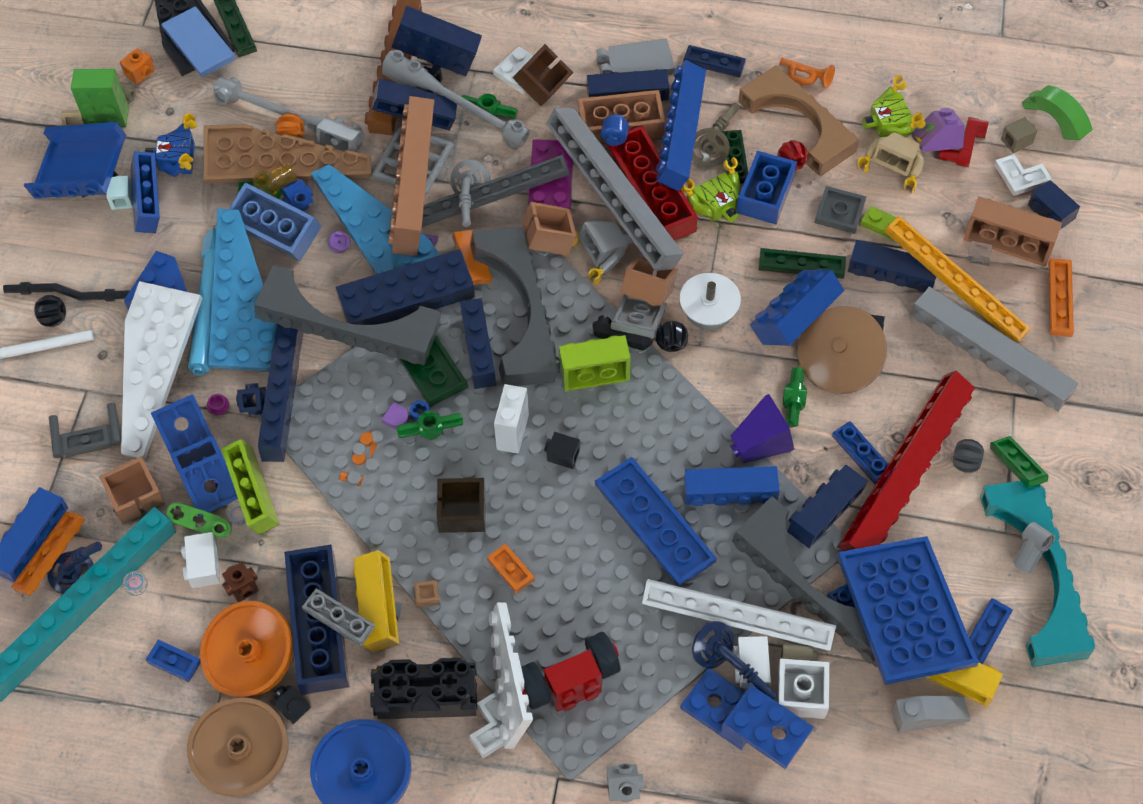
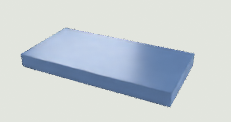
[161,6,236,78]

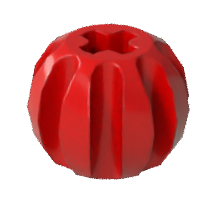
[777,140,808,170]

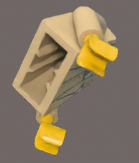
[857,133,924,194]

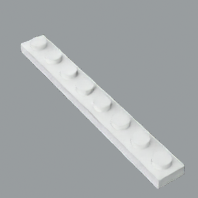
[642,579,836,651]

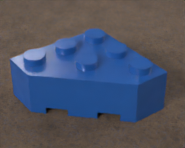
[124,251,187,311]

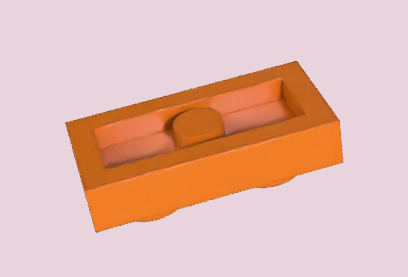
[487,543,535,594]

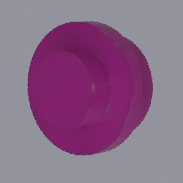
[206,394,229,416]

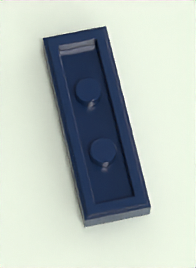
[683,45,746,78]

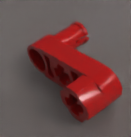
[938,117,989,167]

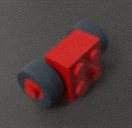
[521,632,621,712]

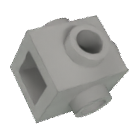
[607,763,644,802]

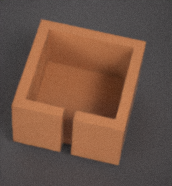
[522,202,577,256]
[621,256,678,306]
[99,456,165,524]

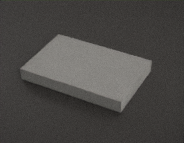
[611,294,667,338]

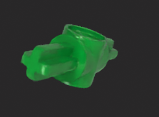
[461,94,518,120]
[782,367,807,428]
[396,411,464,440]

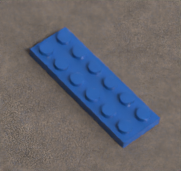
[595,457,717,587]

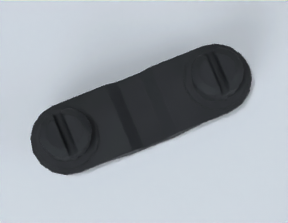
[592,315,653,351]

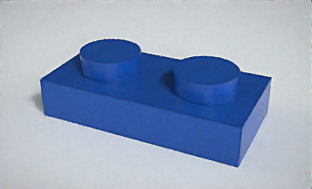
[146,639,201,682]

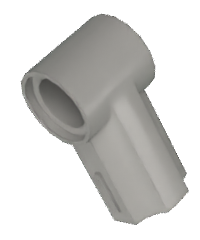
[1013,522,1055,573]

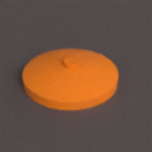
[200,601,294,698]

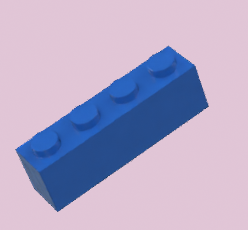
[130,151,160,233]
[684,466,780,506]
[0,487,68,583]

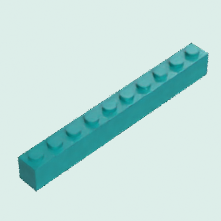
[0,507,176,702]

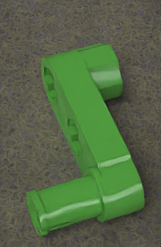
[167,502,232,538]

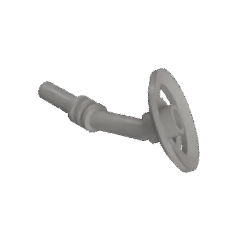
[450,159,491,227]

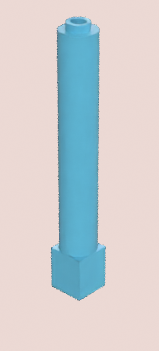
[188,227,216,376]

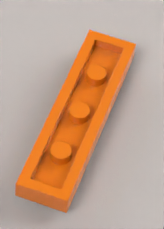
[1048,258,1074,337]
[11,511,85,596]

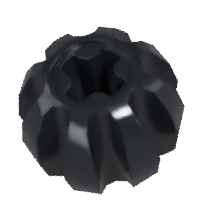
[34,295,66,327]
[656,321,689,352]

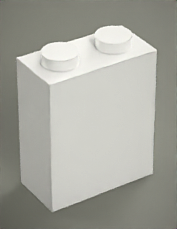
[494,384,529,454]

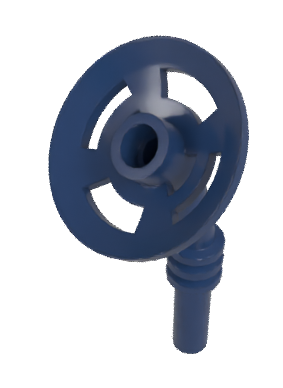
[47,542,102,594]
[692,621,778,700]

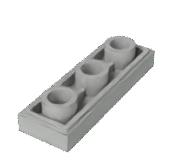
[302,588,376,647]

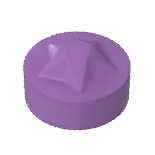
[328,231,350,253]

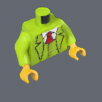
[862,75,926,137]
[681,157,741,223]

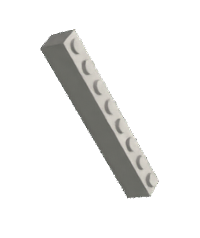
[911,287,1078,412]

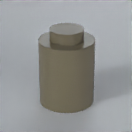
[781,643,817,661]

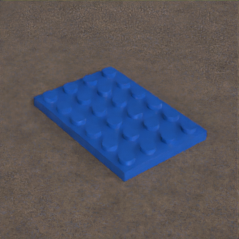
[837,536,979,685]

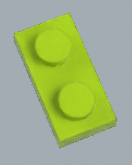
[860,206,909,240]

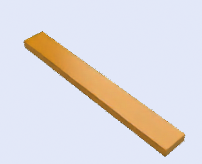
[884,216,1031,343]

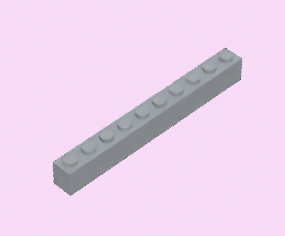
[546,108,684,271]

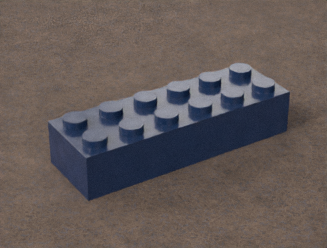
[336,249,475,325]
[284,544,350,695]

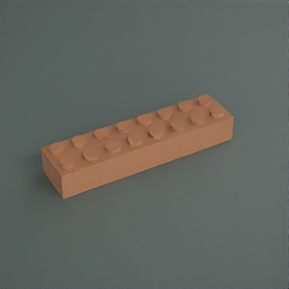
[388,96,434,257]

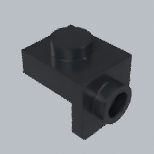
[270,685,311,724]

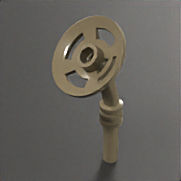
[692,103,740,168]

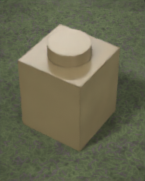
[1001,117,1037,153]

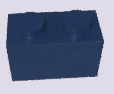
[1028,180,1081,230]

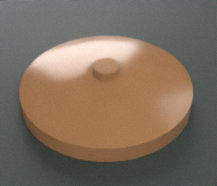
[798,306,888,394]
[187,697,289,797]

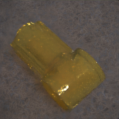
[253,163,297,197]

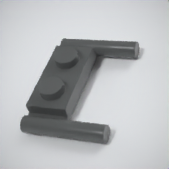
[49,403,121,458]

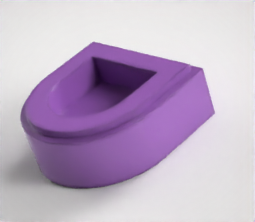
[381,402,409,429]

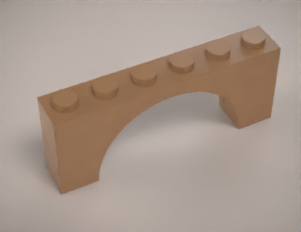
[738,65,859,177]

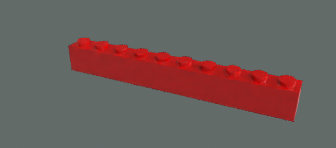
[837,371,975,551]

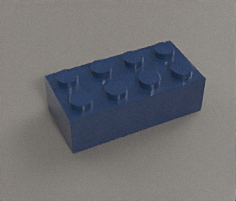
[391,6,482,76]

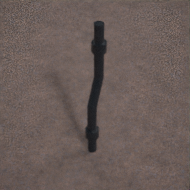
[3,282,130,302]

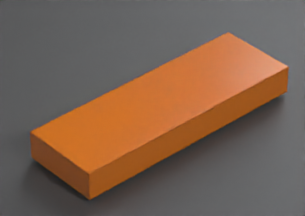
[452,230,492,285]

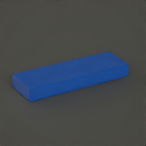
[969,598,1013,664]

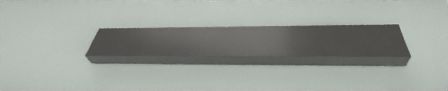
[422,155,570,227]

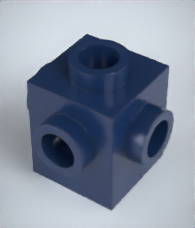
[236,383,266,416]

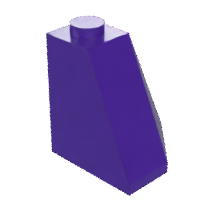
[730,394,795,464]

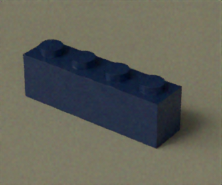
[587,69,670,101]
[371,78,457,131]
[848,240,936,292]
[460,298,496,389]
[787,465,868,549]

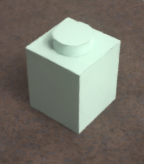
[107,176,133,210]

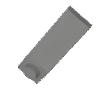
[892,696,971,733]

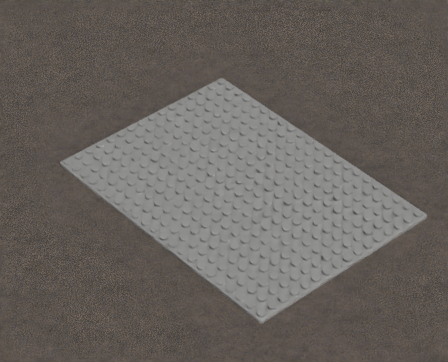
[257,232,844,781]

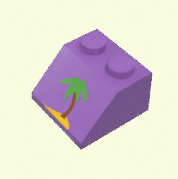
[912,108,964,152]

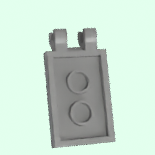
[596,38,675,74]

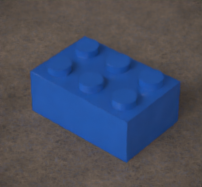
[737,151,797,225]

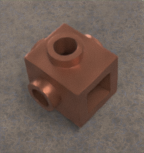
[222,561,259,602]

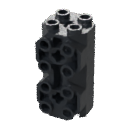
[370,658,477,719]

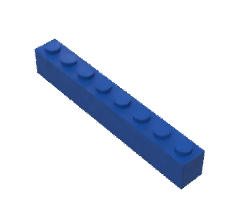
[656,60,706,191]

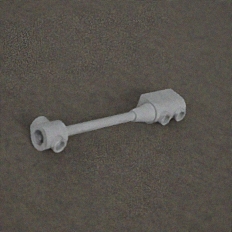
[382,50,530,149]
[213,77,364,152]

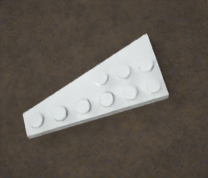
[489,602,533,749]

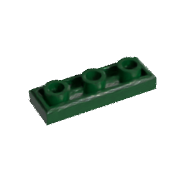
[721,130,748,184]

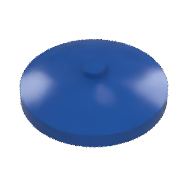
[310,719,412,804]

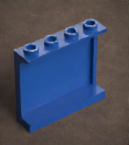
[24,122,126,199]

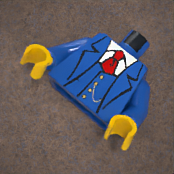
[145,113,197,177]

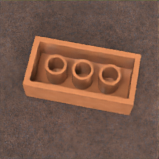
[578,90,665,144]
[964,196,1062,267]

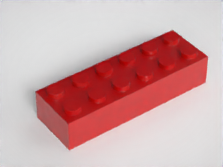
[605,125,698,240]

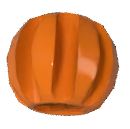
[276,113,305,138]

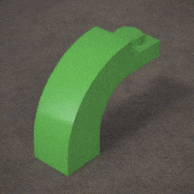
[1022,85,1093,141]

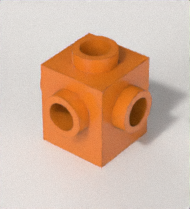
[120,48,155,85]

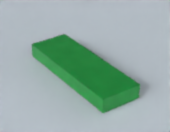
[990,436,1049,488]

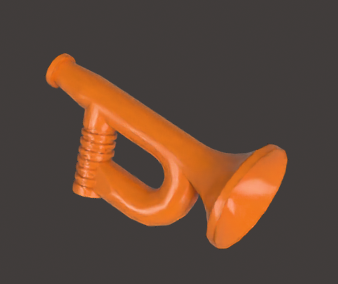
[780,57,835,88]

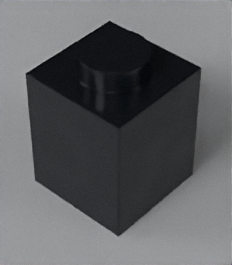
[544,431,580,469]

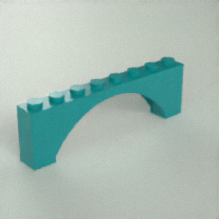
[980,481,1095,667]

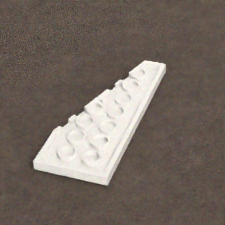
[121,281,202,461]

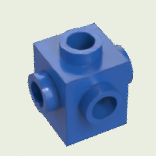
[279,179,314,211]

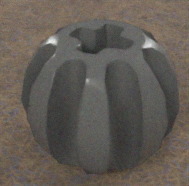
[953,439,984,473]

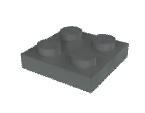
[814,186,867,234]

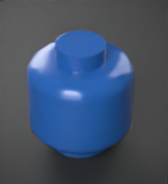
[600,114,629,146]

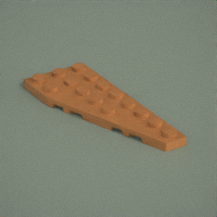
[204,124,372,184]

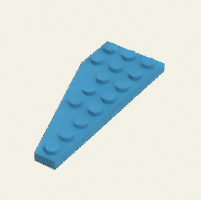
[311,164,440,274]
[208,208,277,372]

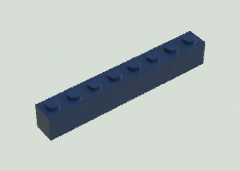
[257,324,304,462]

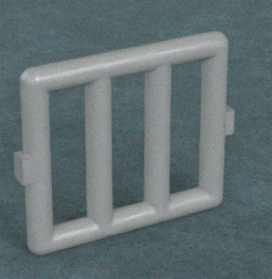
[371,125,454,195]

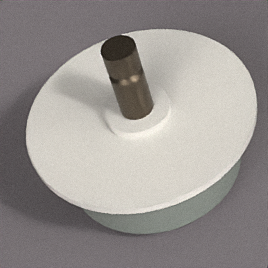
[680,273,741,330]

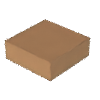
[414,580,440,608]

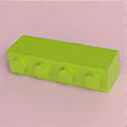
[221,439,280,535]

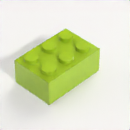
[559,335,631,392]

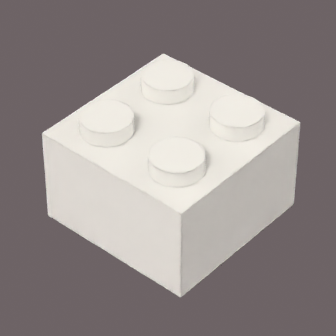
[776,659,829,719]

